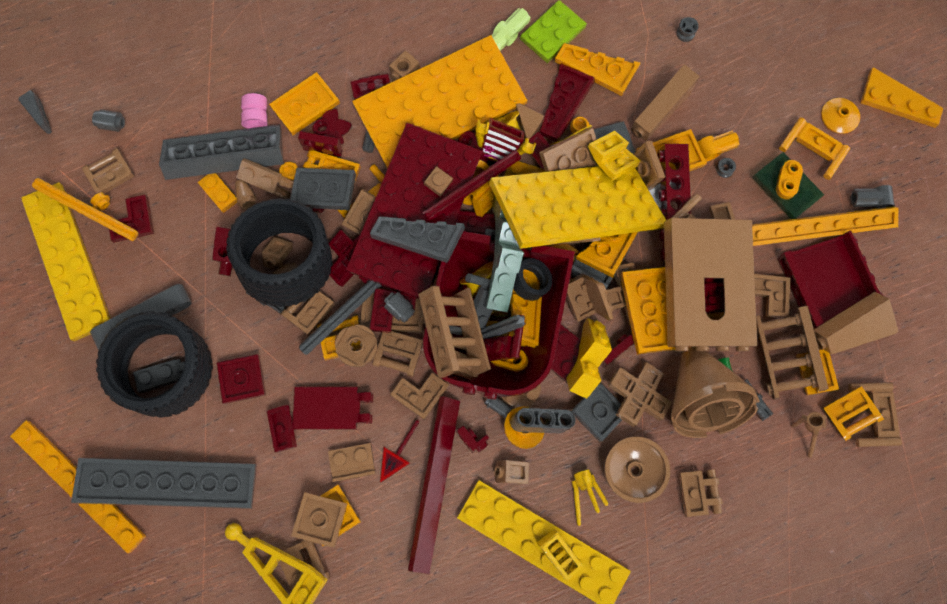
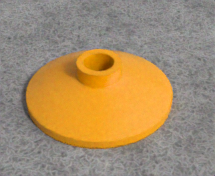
[821,98,860,134]
[504,406,544,449]

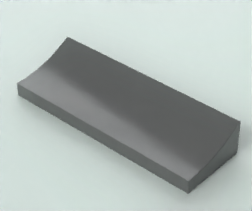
[159,124,284,180]

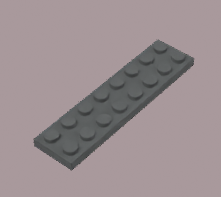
[71,458,257,509]

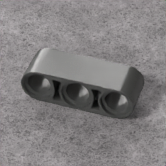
[510,408,576,434]

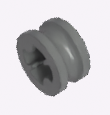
[716,158,736,178]

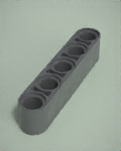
[90,284,192,351]

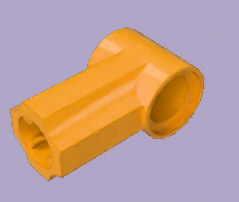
[697,130,740,162]

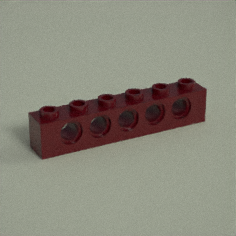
[657,144,691,267]

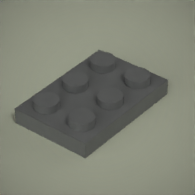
[290,168,356,210]

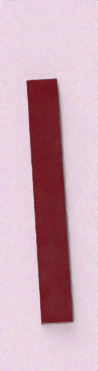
[408,396,460,574]

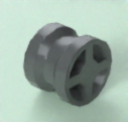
[676,17,699,42]

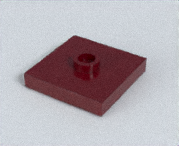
[216,354,266,404]

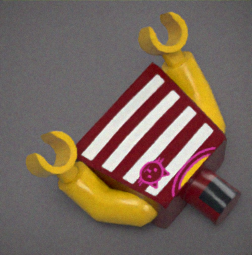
[475,118,536,167]

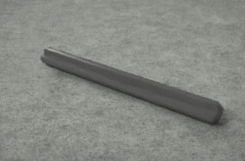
[299,280,381,355]

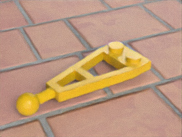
[225,523,328,604]

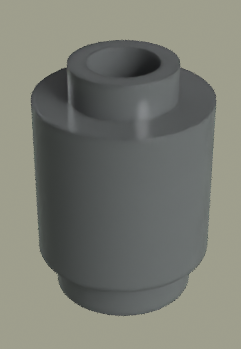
[92,109,125,132]
[384,292,415,323]

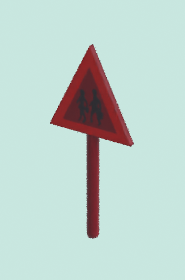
[380,420,419,483]

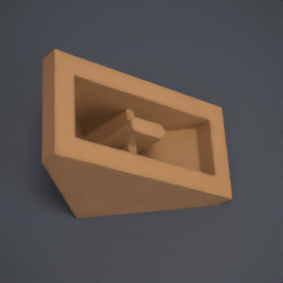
[516,103,544,141]

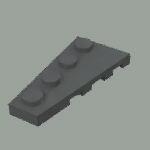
[370,217,465,263]

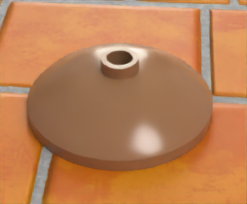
[604,437,670,503]

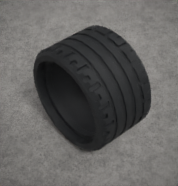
[226,198,332,307]
[96,311,213,418]

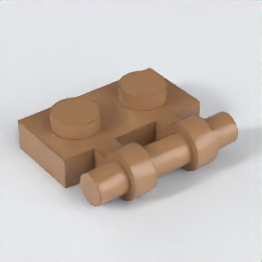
[679,469,723,517]

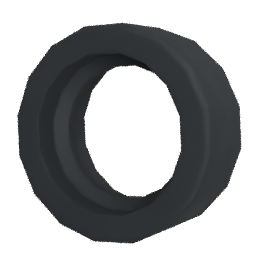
[513,258,553,301]

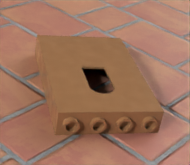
[664,218,757,351]

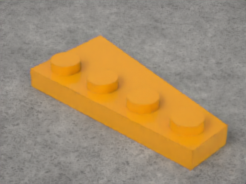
[555,43,640,96]
[860,67,943,128]
[510,269,542,348]

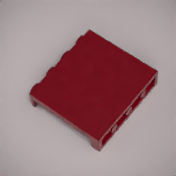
[777,230,883,329]

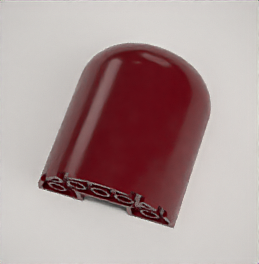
[423,231,575,400]

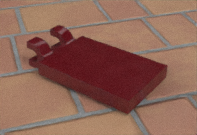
[293,387,373,430]

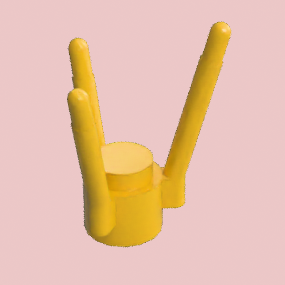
[571,470,608,526]

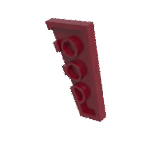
[540,63,595,142]

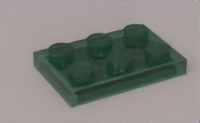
[752,152,824,219]

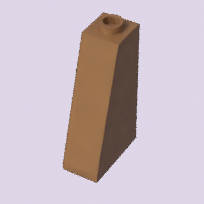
[631,64,700,141]
[814,292,899,354]

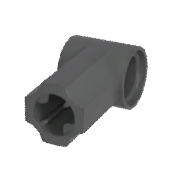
[850,185,895,209]

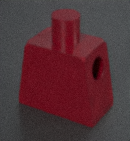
[212,227,232,277]

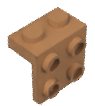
[566,274,613,322]

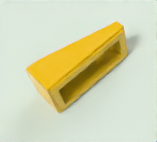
[537,530,584,581]

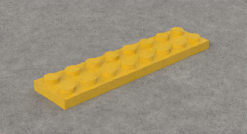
[21,182,111,341]
[457,480,631,604]

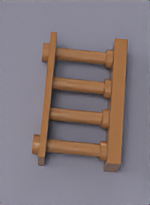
[419,286,491,378]
[756,306,829,400]

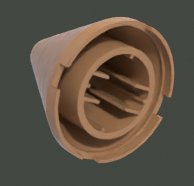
[671,347,760,438]

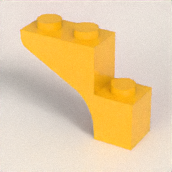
[566,318,612,399]

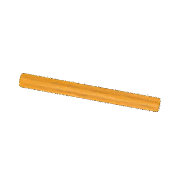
[32,178,138,241]

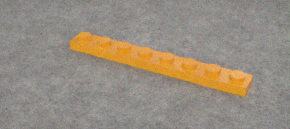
[752,206,899,246]
[10,420,146,553]

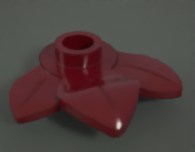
[312,109,352,145]

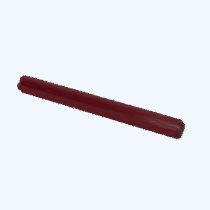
[423,150,521,221]

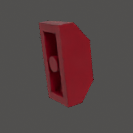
[350,74,390,100]

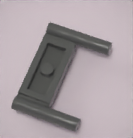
[449,274,493,336]

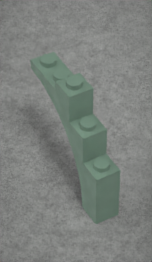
[486,197,524,312]

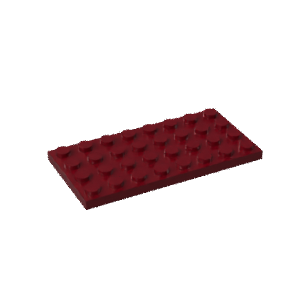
[346,123,483,299]

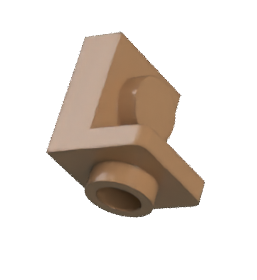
[262,237,293,270]
[494,460,529,484]

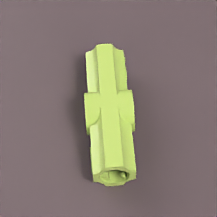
[492,8,531,51]

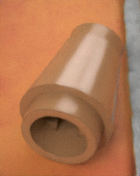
[235,180,257,210]

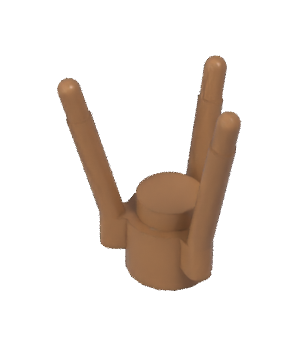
[791,412,827,458]

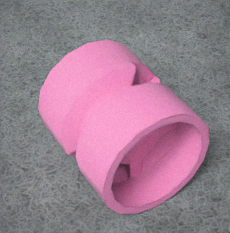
[241,93,267,129]

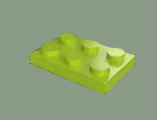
[520,0,587,63]

